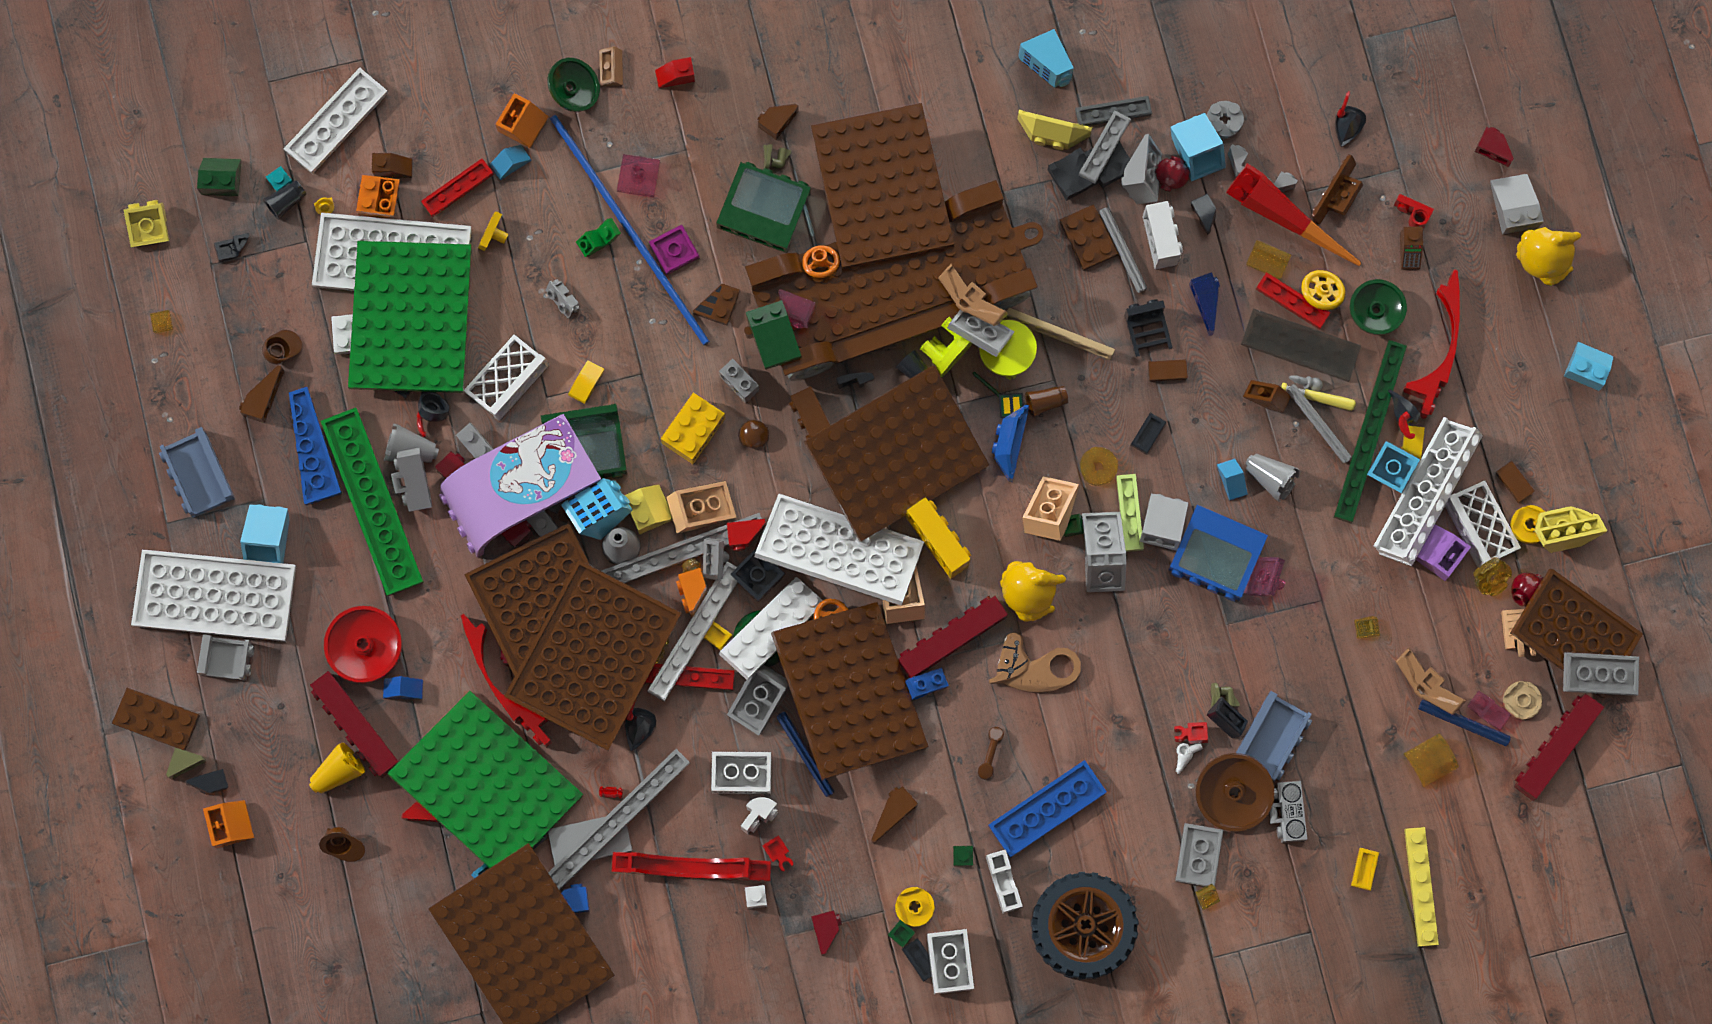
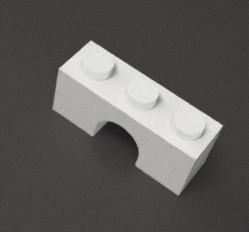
[986,850,1023,914]

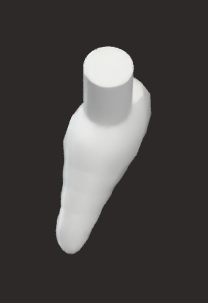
[1176,743,1203,774]

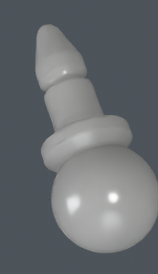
[1289,375,1323,392]

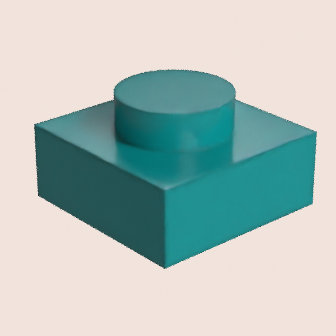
[266,166,293,192]

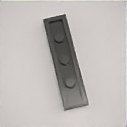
[1075,96,1152,126]

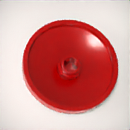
[324,606,402,684]

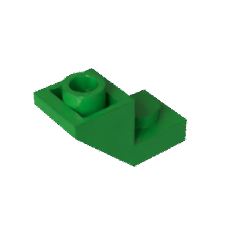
[576,218,621,257]

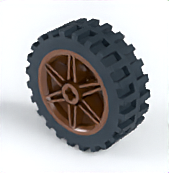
[1031,872,1139,980]

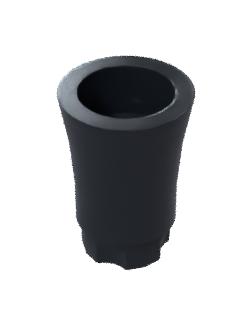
[263,180,307,220]
[896,350,928,379]

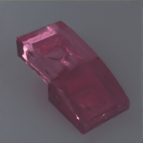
[1467,691,1511,731]

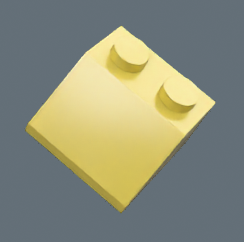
[625,485,673,535]

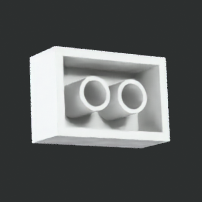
[1142,201,1183,269]
[711,752,771,794]
[927,929,974,995]

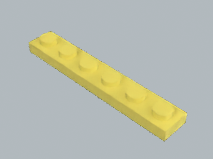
[1404,827,1439,947]

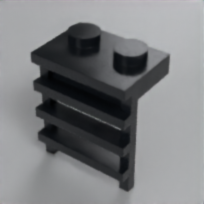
[1124,299,1173,357]

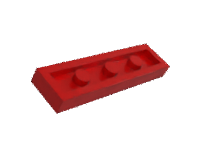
[421,158,494,218]
[1256,272,1330,330]

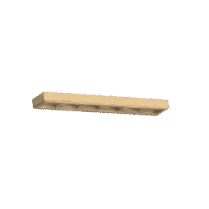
[1006,308,1115,360]

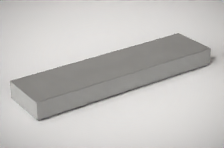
[1079,111,1131,184]

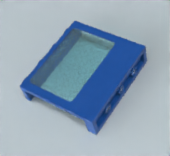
[1169,505,1268,601]

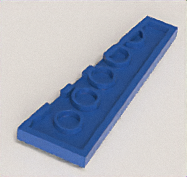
[289,387,342,506]

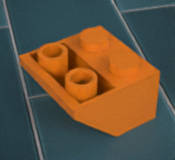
[495,93,549,148]
[356,175,400,218]
[676,568,707,618]
[203,800,254,849]

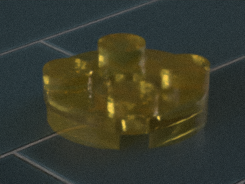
[1079,447,1118,486]
[1473,557,1512,596]

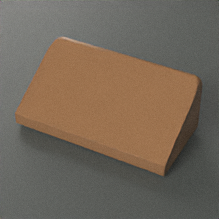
[599,46,623,86]

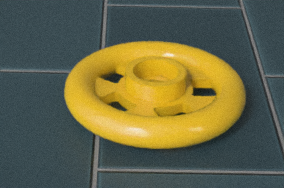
[1301,270,1345,310]

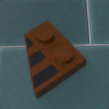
[693,284,740,326]

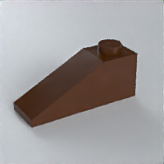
[239,365,284,423]
[871,786,918,844]

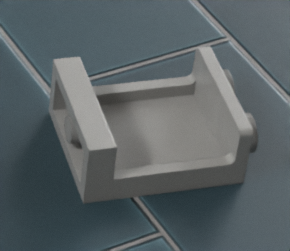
[1139,493,1188,551]
[197,635,254,681]

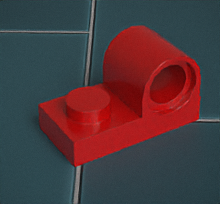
[1394,194,1434,228]

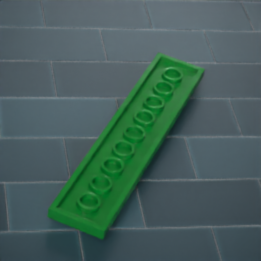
[321,407,424,597]

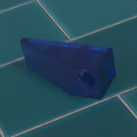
[1189,272,1220,336]

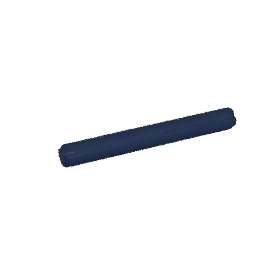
[1418,700,1511,746]
[777,712,834,797]

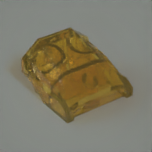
[1404,733,1459,787]

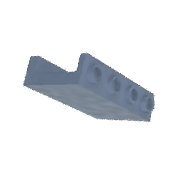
[159,427,235,517]
[1236,691,1312,782]

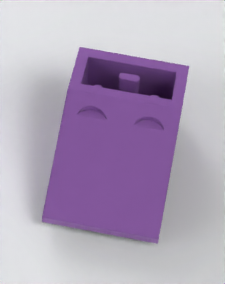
[1416,524,1471,581]

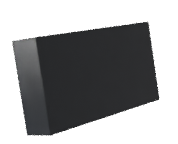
[1130,412,1166,455]
[901,938,932,982]

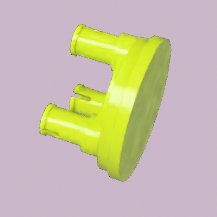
[920,317,973,378]
[979,320,1037,380]

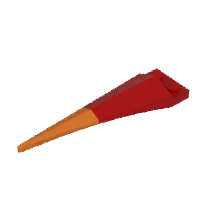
[1226,163,1361,266]

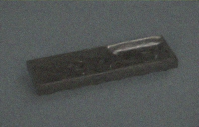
[1241,308,1361,382]

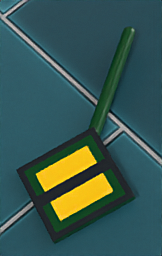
[972,372,1024,418]

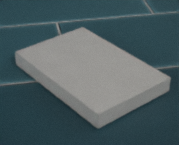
[947,310,1014,357]
[1175,823,1223,888]

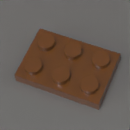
[1059,204,1118,271]

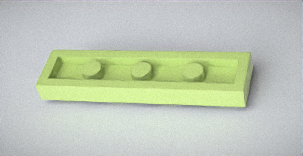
[1116,474,1144,552]

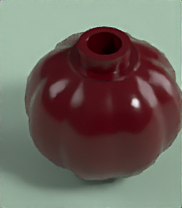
[1154,156,1189,192]
[1511,573,1543,607]

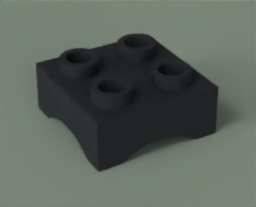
[1084,141,1131,188]
[1047,147,1100,201]

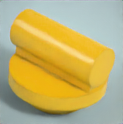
[314,197,334,215]

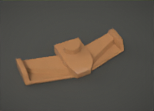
[938,264,1008,326]
[1395,647,1466,715]

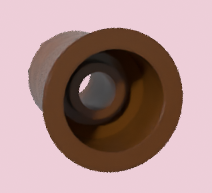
[1025,386,1069,417]

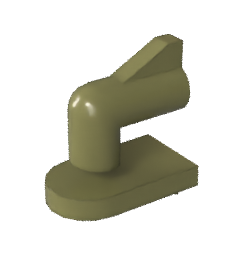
[763,144,791,169]
[1211,683,1240,708]

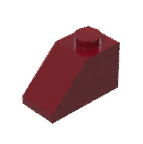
[1474,127,1514,167]
[811,910,842,956]

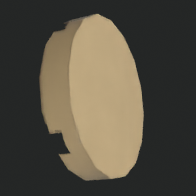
[1503,681,1542,720]

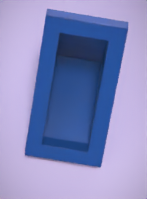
[383,676,423,699]

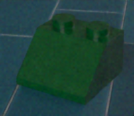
[197,158,241,196]

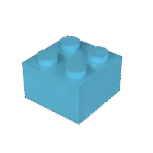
[1367,441,1421,493]

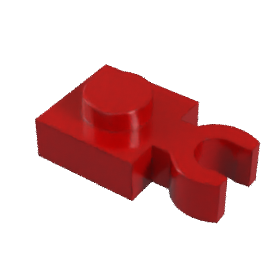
[1174,722,1208,744]
[762,835,794,872]

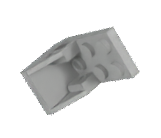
[1082,512,1126,592]

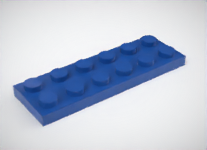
[988,760,1107,858]

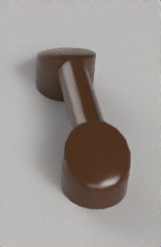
[978,727,1004,780]

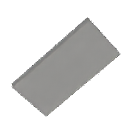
[1563,653,1639,696]
[548,817,632,865]

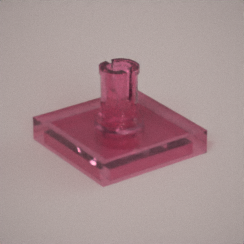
[617,154,660,197]
[1244,557,1285,597]

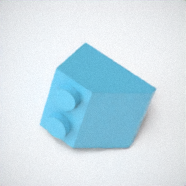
[1564,342,1613,391]

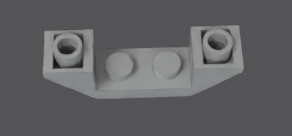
[1228,144,1298,192]

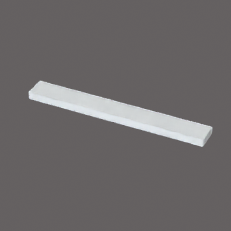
[648,562,737,702]

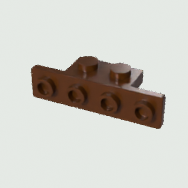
[1312,154,1363,225]

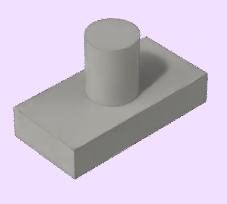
[703,539,729,580]

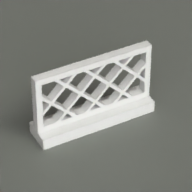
[464,335,549,421]
[1445,481,1521,569]

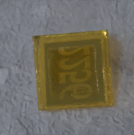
[1354,616,1380,639]

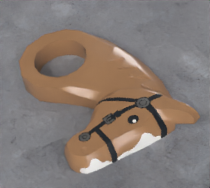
[989,632,1081,693]

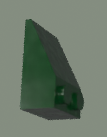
[746,300,802,370]

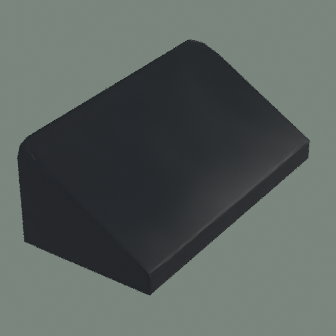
[1207,697,1248,738]

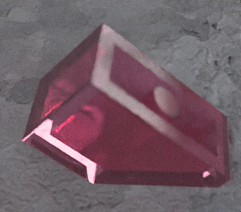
[778,289,816,328]

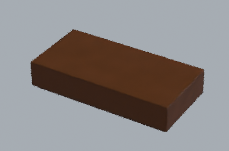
[1148,359,1188,381]
[1495,461,1534,503]

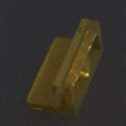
[1246,240,1291,279]

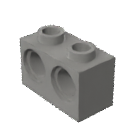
[719,359,759,403]

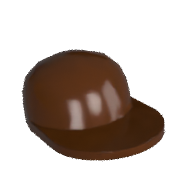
[262,330,302,365]

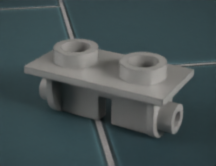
[545,279,581,319]

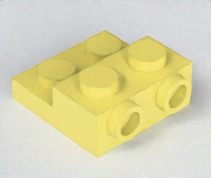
[124,200,169,247]

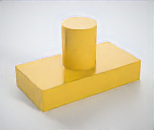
[478,211,508,251]

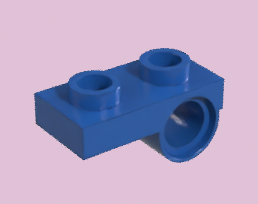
[905,668,949,700]

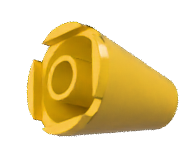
[309,742,365,794]

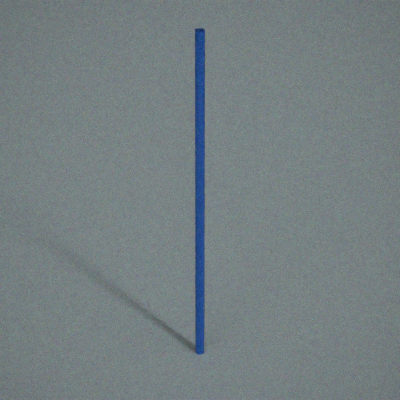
[550,115,710,346]

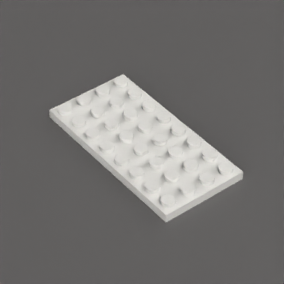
[312,213,472,291]
[755,494,924,606]
[131,550,296,642]

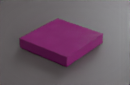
[649,225,700,275]

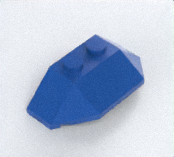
[992,405,1029,483]

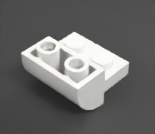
[741,797,778,834]

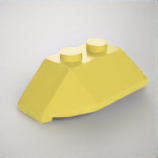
[1017,110,1092,150]
[1535,506,1607,553]

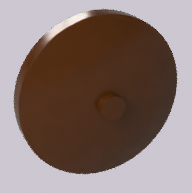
[1196,753,1274,831]

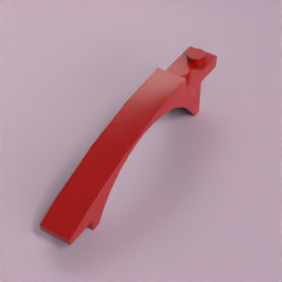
[1402,269,1460,419]
[461,613,552,747]
[612,852,772,881]

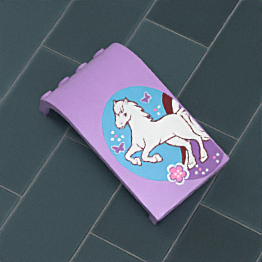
[439,414,601,558]

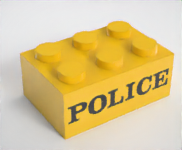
[661,392,726,464]

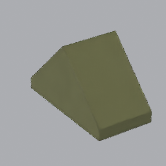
[166,748,207,780]

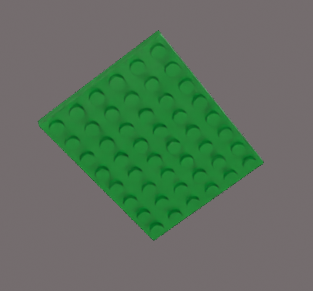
[348,241,472,393]
[388,691,583,868]

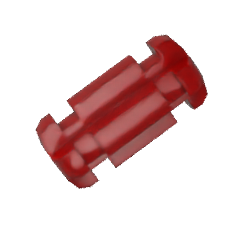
[599,786,623,799]

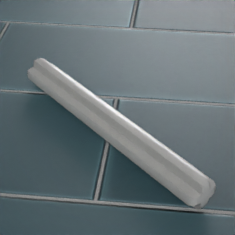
[1099,207,1147,293]
[1287,384,1352,463]

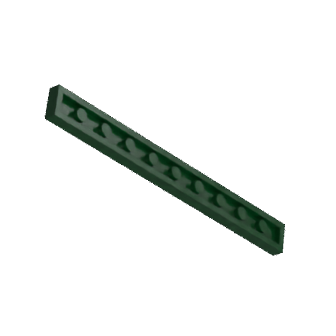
[1333,340,1407,524]

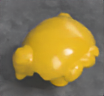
[1516,227,1581,286]
[1000,561,1066,622]

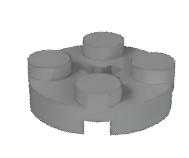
[1206,101,1244,139]

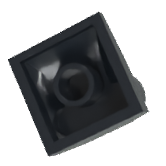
[730,548,785,602]

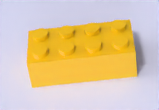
[906,497,971,579]

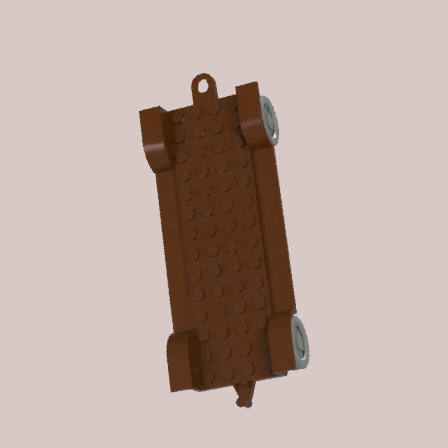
[744,180,1043,381]

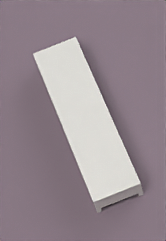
[1374,417,1483,566]

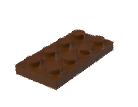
[112,688,200,751]

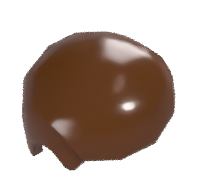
[738,420,769,449]

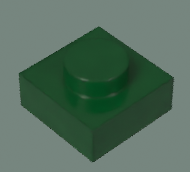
[1063,514,1084,537]
[953,846,973,866]
[888,920,915,948]

